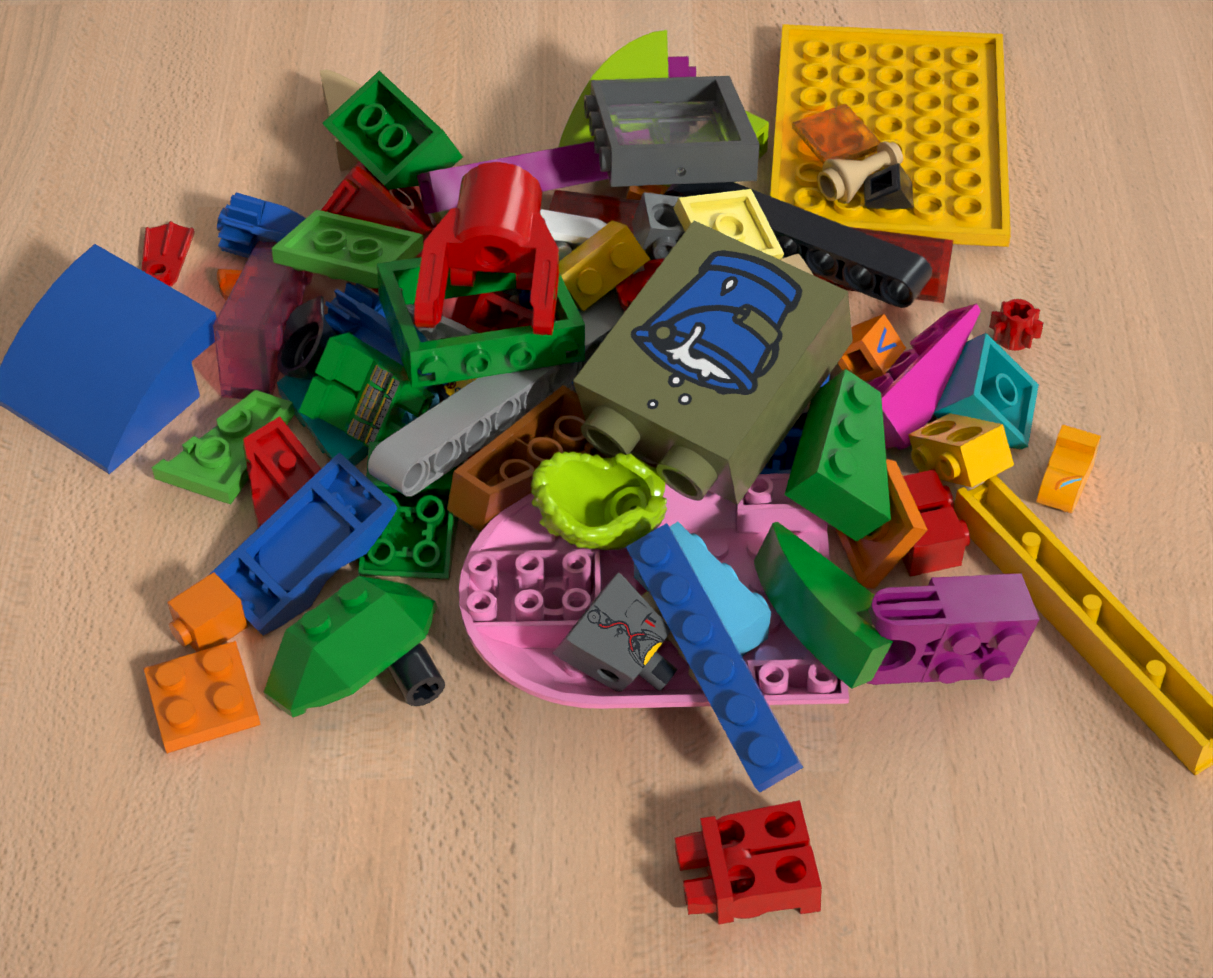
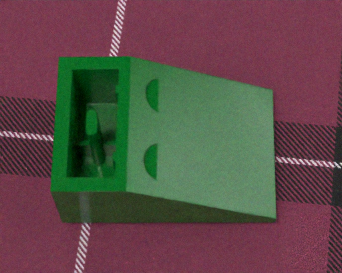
[358,442,465,580]

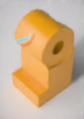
[1037,424,1101,514]

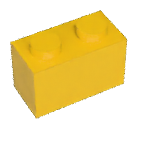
[559,221,650,311]

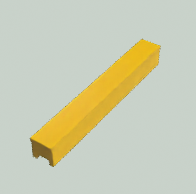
[954,475,1213,776]

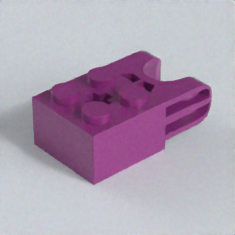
[867,573,1040,685]

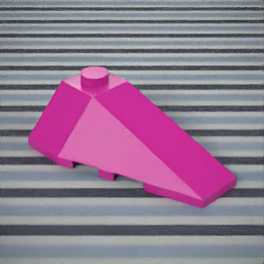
[868,304,981,450]

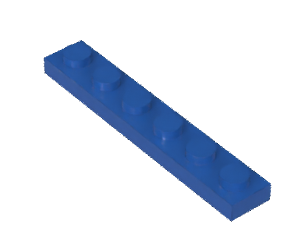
[626,523,804,793]

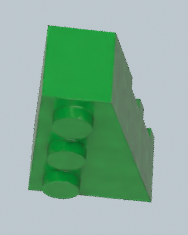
[784,369,891,541]

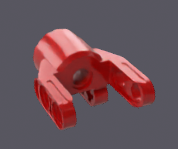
[414,162,559,336]

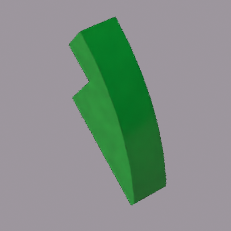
[754,522,893,689]

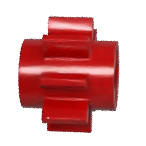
[989,299,1044,351]

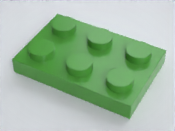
[272,210,423,288]

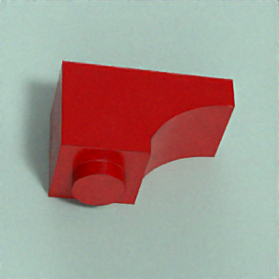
[466,292,555,333]

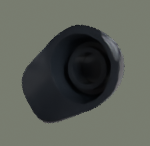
[277,296,337,380]

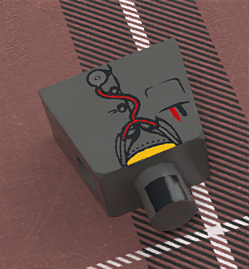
[553,572,677,692]

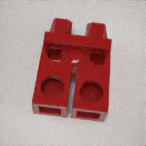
[674,800,822,924]

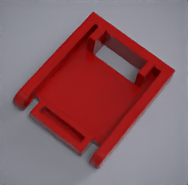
[320,166,432,293]

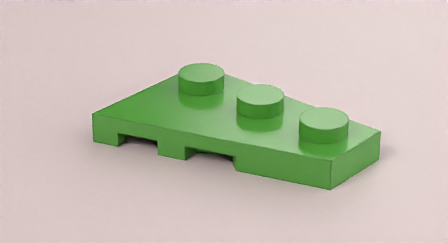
[152,390,295,505]

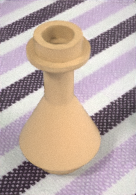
[817,141,903,204]

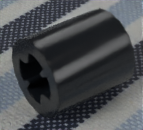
[388,643,445,707]

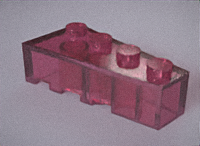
[213,241,313,399]

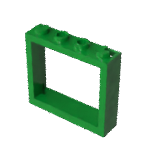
[377,257,585,388]

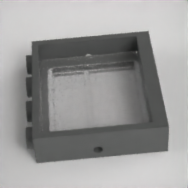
[584,76,759,187]

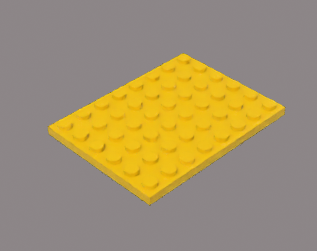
[770,24,1011,247]

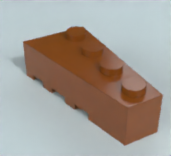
[447,385,610,532]

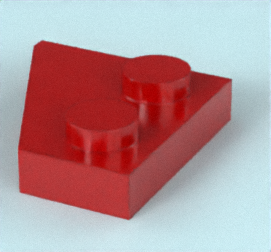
[243,416,321,529]

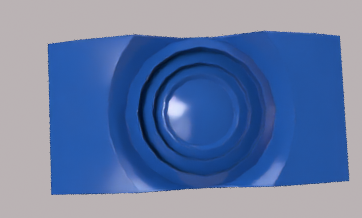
[209,452,398,636]

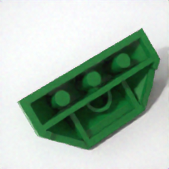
[264,576,438,718]

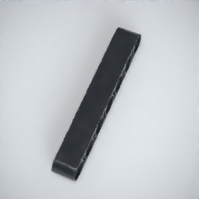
[663,182,932,308]

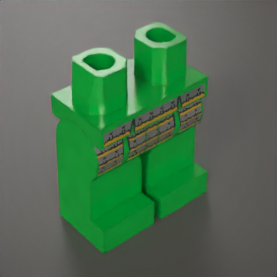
[298,333,435,448]

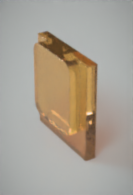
[792,104,881,164]

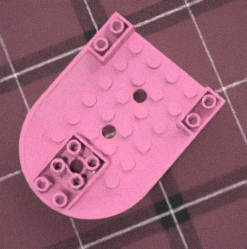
[459,474,849,709]

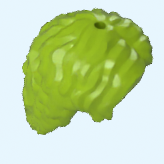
[531,451,667,550]

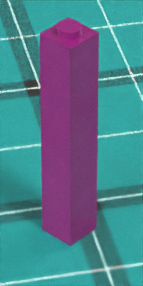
[417,131,654,215]

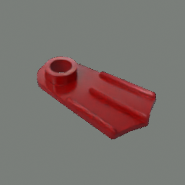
[141,221,195,287]

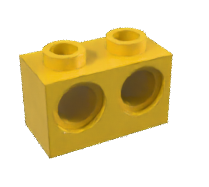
[908,413,1014,488]

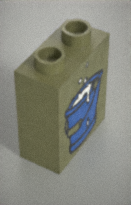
[573,220,853,505]

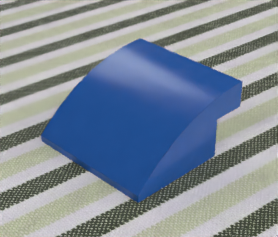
[0,244,221,474]

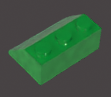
[322,70,463,190]

